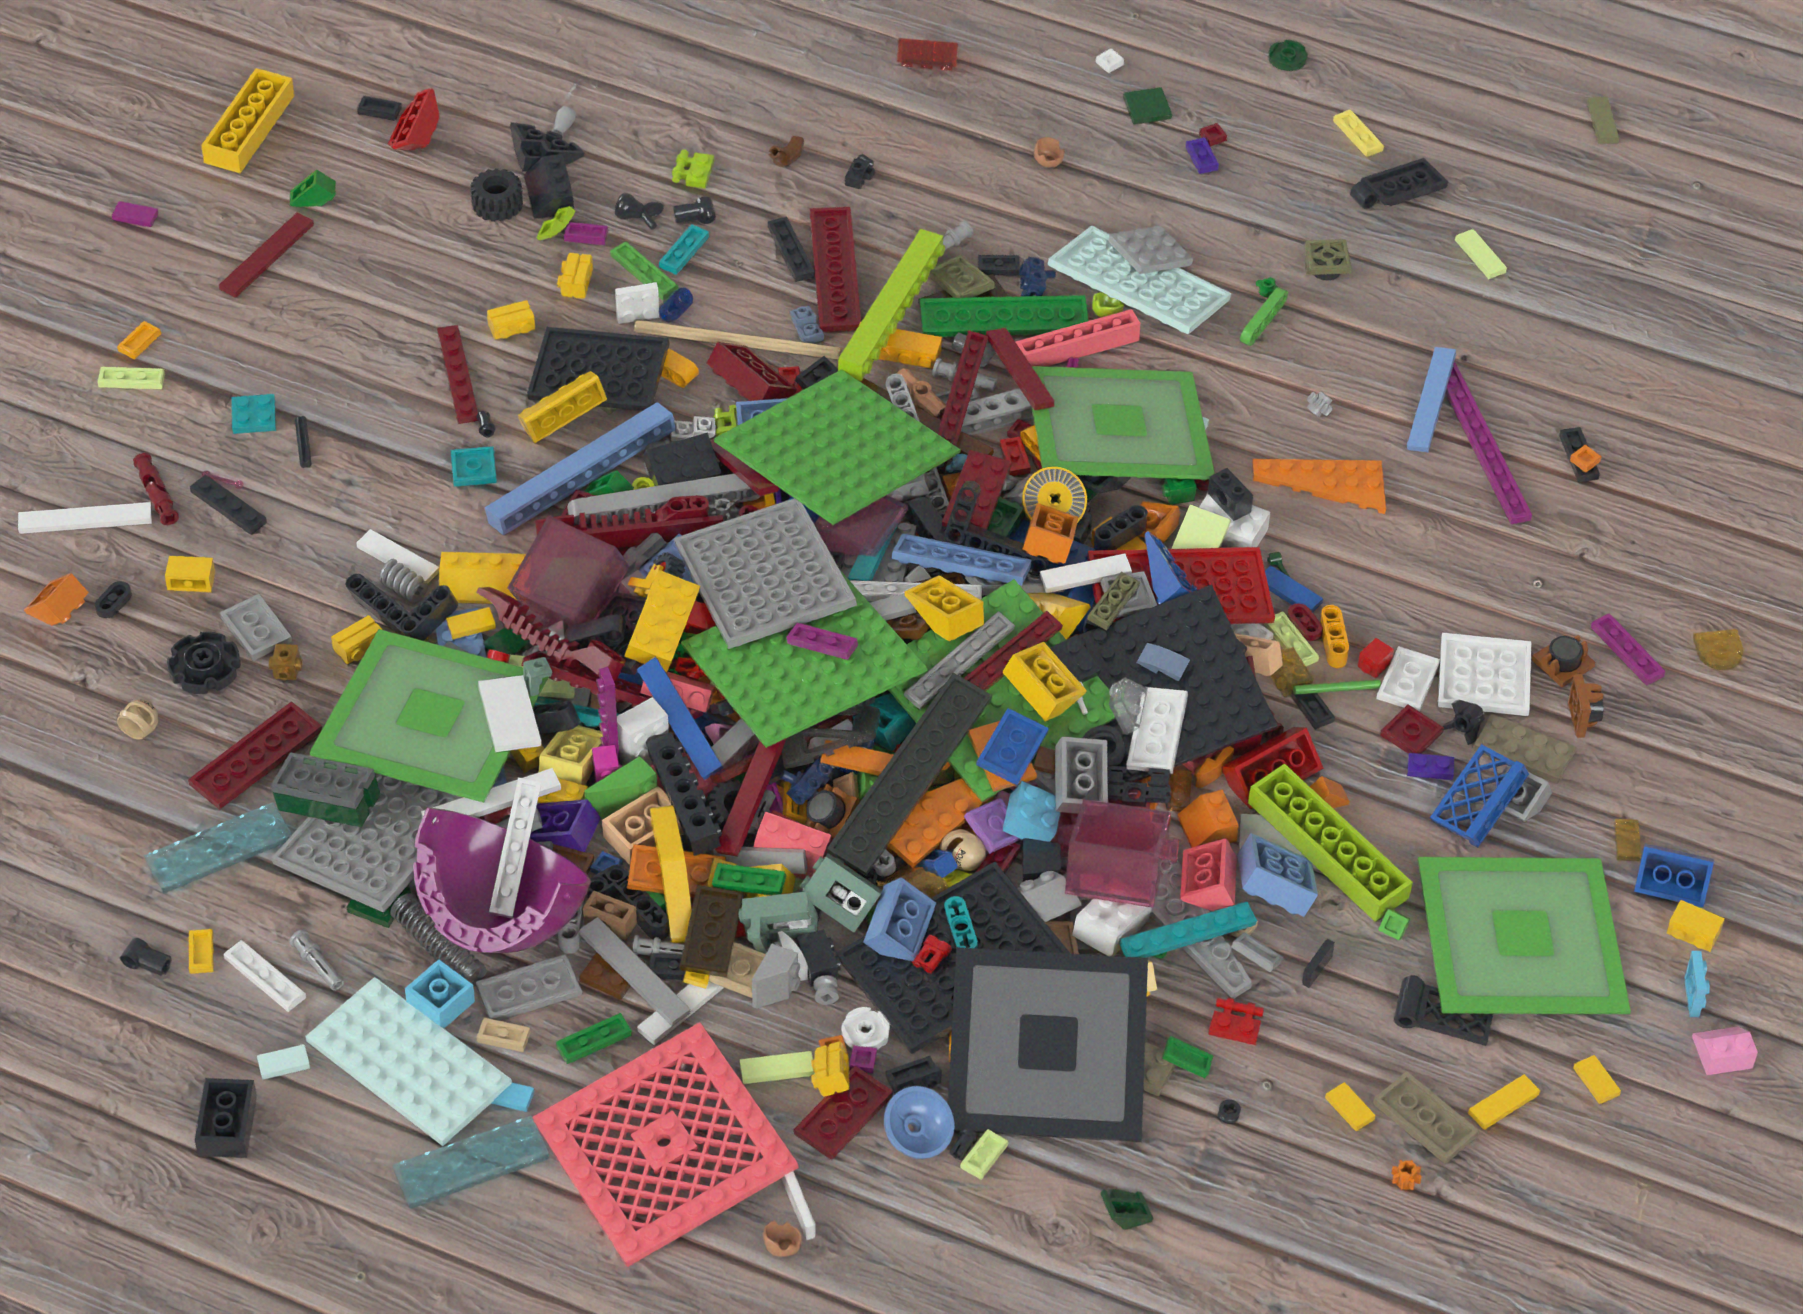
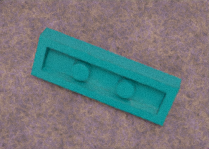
[659,224,709,275]

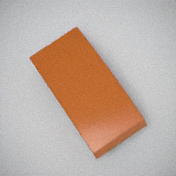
[1194,747,1234,789]

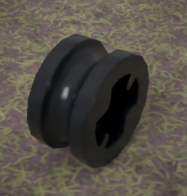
[1218,1099,1241,1124]

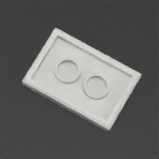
[1376,646,1440,712]

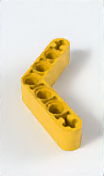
[650,805,692,944]

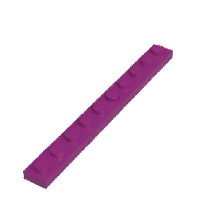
[1445,362,1532,525]

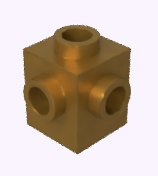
[269,644,302,680]

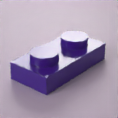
[1186,137,1219,174]
[1407,753,1454,780]

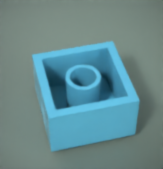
[1002,781,1060,842]
[405,959,475,1028]

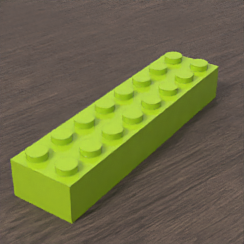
[1248,764,1413,922]

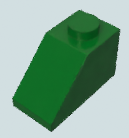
[290,169,336,207]
[584,470,634,496]

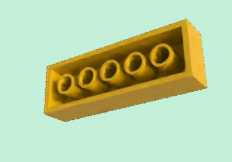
[201,68,294,174]

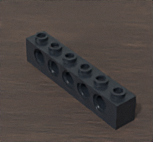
[646,733,722,856]

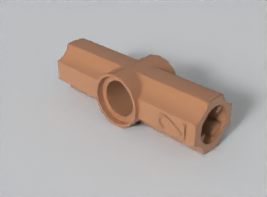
[897,368,946,420]

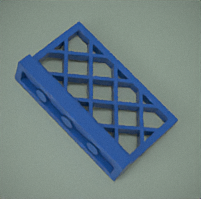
[1430,744,1529,848]

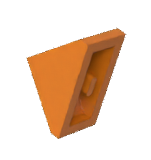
[1309,776,1350,809]

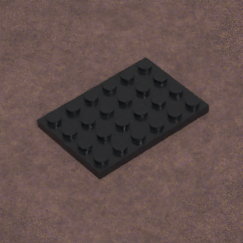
[527,327,670,411]

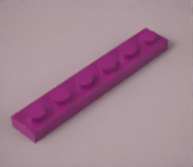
[596,667,620,764]

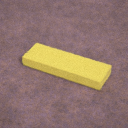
[1333,109,1384,157]

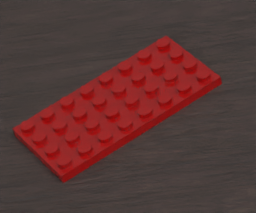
[1087,547,1275,624]

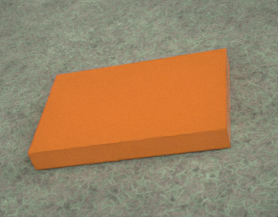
[968,721,1037,792]

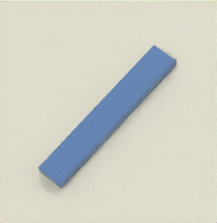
[1407,347,1456,452]

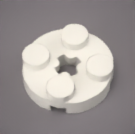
[841,1007,890,1050]

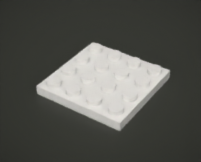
[1438,633,1531,716]

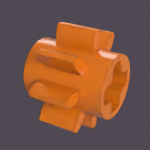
[1391,1160,1422,1190]

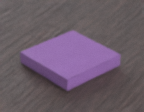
[964,798,1021,854]

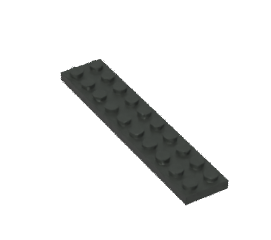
[827,673,992,876]

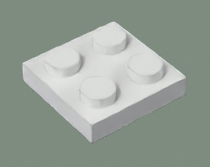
[615,282,659,324]

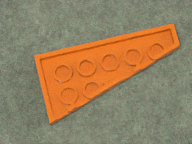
[1252,459,1386,514]
[888,778,1000,868]

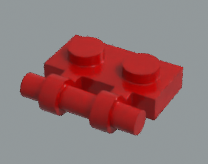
[1209,997,1264,1045]

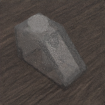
[1109,678,1148,735]

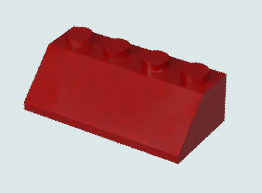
[1221,727,1324,809]

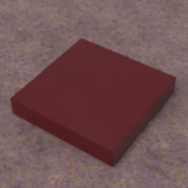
[1380,704,1444,754]

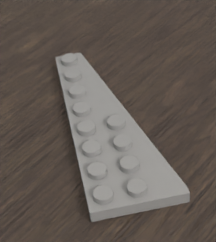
[1112,838,1252,999]

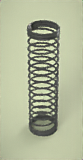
[391,894,486,987]

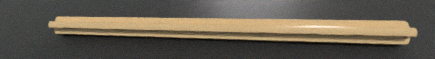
[634,320,841,360]

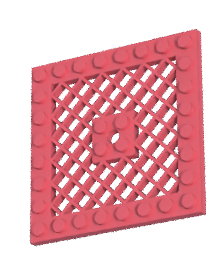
[531,1022,799,1267]

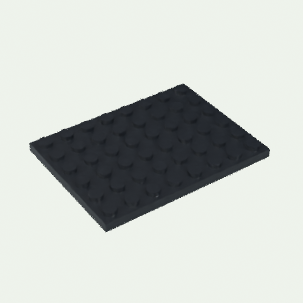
[836,862,1071,1054]

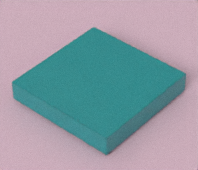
[451,446,497,487]

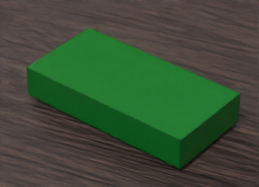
[1162,1036,1213,1079]

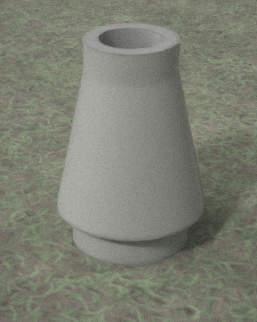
[552,106,576,136]

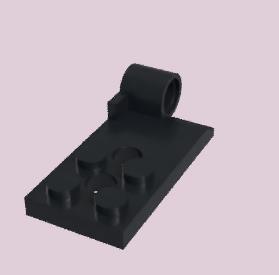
[1350,158,1448,209]

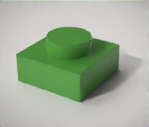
[1378,909,1411,940]

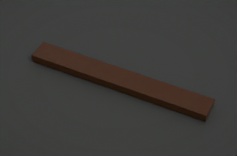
[858,378,994,456]

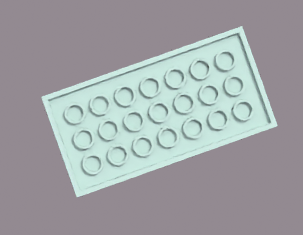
[1048,226,1231,334]
[306,977,512,1146]

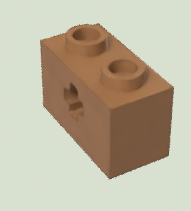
[583,891,637,941]

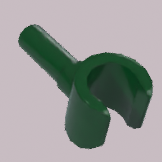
[1267,552,1290,577]

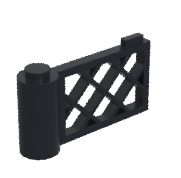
[1394,975,1493,1046]

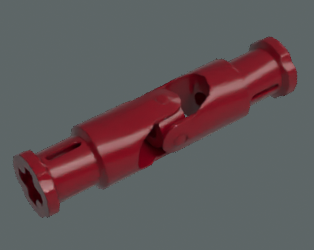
[133,453,179,526]

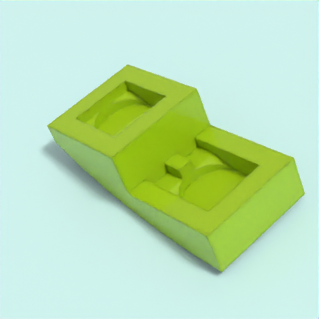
[536,206,575,240]

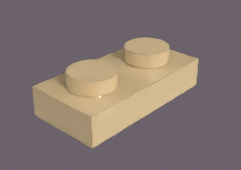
[477,1018,530,1052]

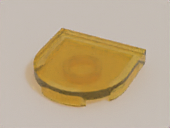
[1693,629,1743,670]

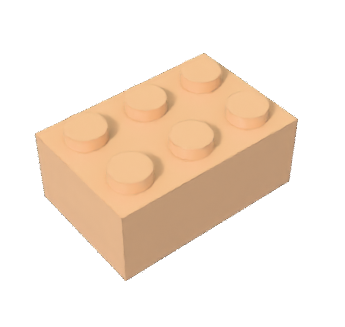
[602,786,684,865]

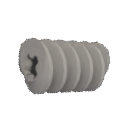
[380,559,428,603]

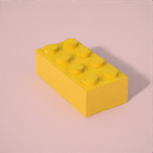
[625,570,700,673]

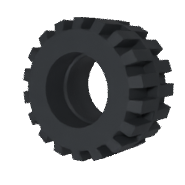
[470,168,523,222]
[704,779,764,838]

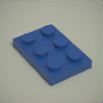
[976,708,1049,786]

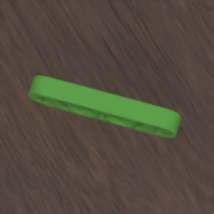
[1240,287,1288,346]

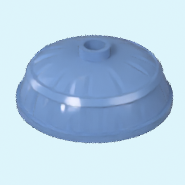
[884,1086,954,1159]

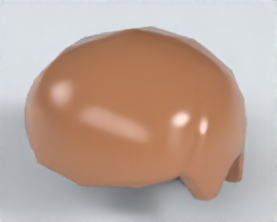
[1034,137,1064,168]
[763,1220,802,1257]

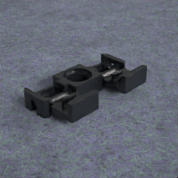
[1107,766,1172,808]

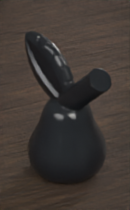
[614,193,664,230]

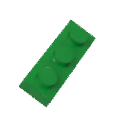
[712,863,787,895]
[556,1013,632,1064]

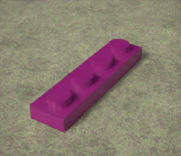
[1591,613,1665,686]

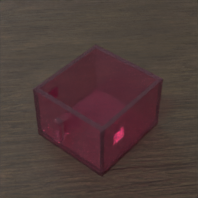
[507,515,629,630]
[1065,799,1179,908]

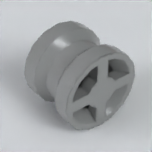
[814,975,839,1005]

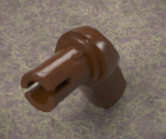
[769,136,804,167]

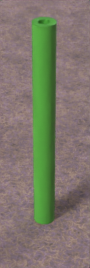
[1293,680,1381,694]

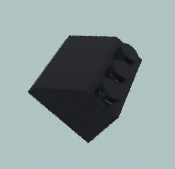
[524,154,574,219]

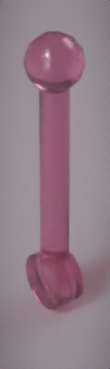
[202,471,244,489]

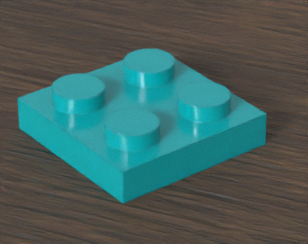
[232,394,276,434]

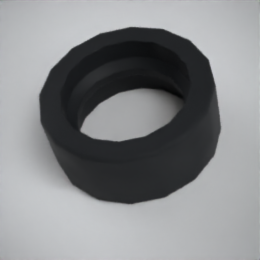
[1082,725,1126,766]

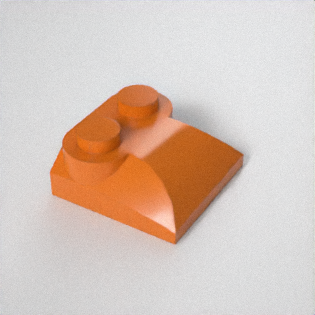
[1138,501,1180,543]

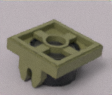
[1304,239,1352,281]

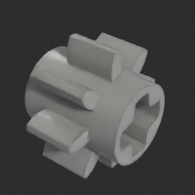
[1306,391,1333,417]
[709,498,736,522]

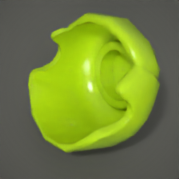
[1092,292,1124,318]

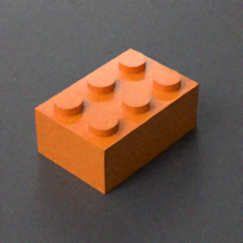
[1023,503,1079,564]

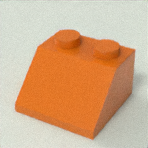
[23,573,89,626]
[1177,789,1239,848]

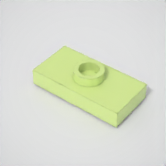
[961,1129,1008,1179]

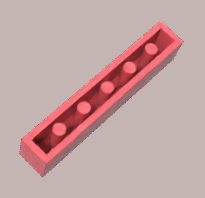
[1016,309,1141,367]

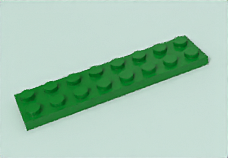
[919,295,1089,337]

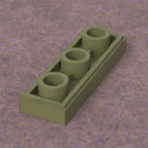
[1087,571,1140,630]

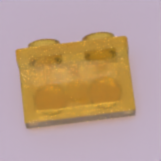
[1271,647,1314,698]

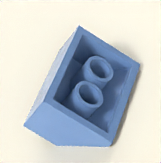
[863,877,936,961]

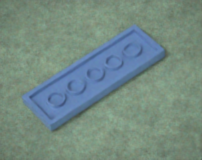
[892,533,1032,586]

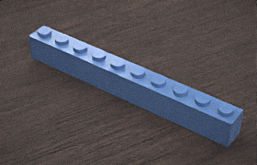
[485,402,676,535]

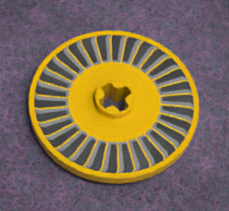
[1022,467,1087,523]

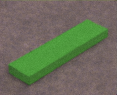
[610,242,679,300]

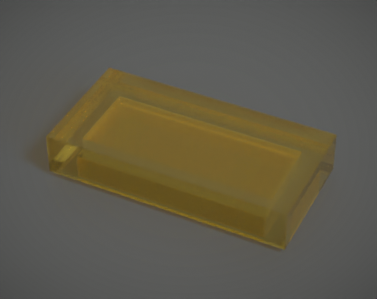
[1614,819,1641,862]

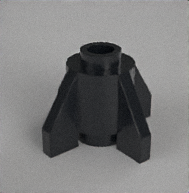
[1443,700,1485,745]

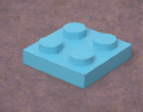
[1684,951,1710,1017]

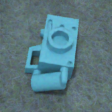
[946,454,967,474]

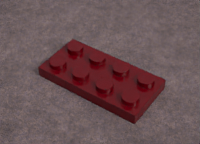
[942,450,1011,530]
[794,1066,893,1160]

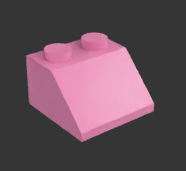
[1692,1026,1758,1075]

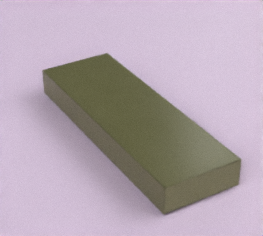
[1587,97,1619,144]

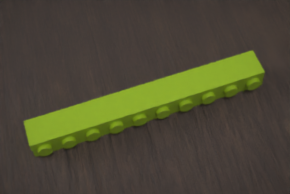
[838,229,945,381]

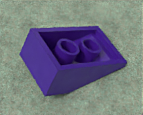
[529,799,601,852]

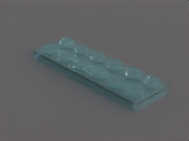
[144,802,292,894]
[392,1116,549,1209]

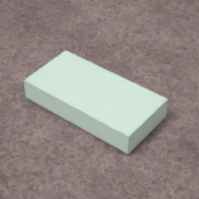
[257,1044,310,1080]

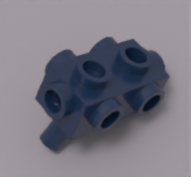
[1019,256,1056,297]
[780,756,833,806]

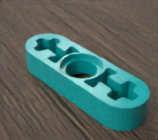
[944,896,978,949]

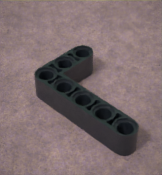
[944,480,1050,576]
[345,574,458,641]

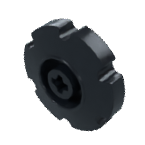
[167,632,241,694]

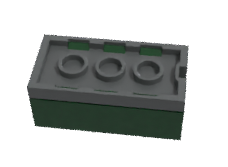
[271,752,381,828]

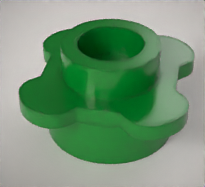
[1256,277,1278,297]

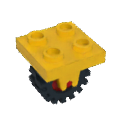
[627,552,685,597]

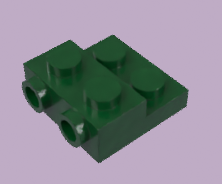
[987,496,1025,538]

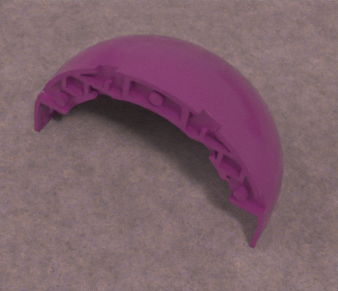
[413,807,591,953]

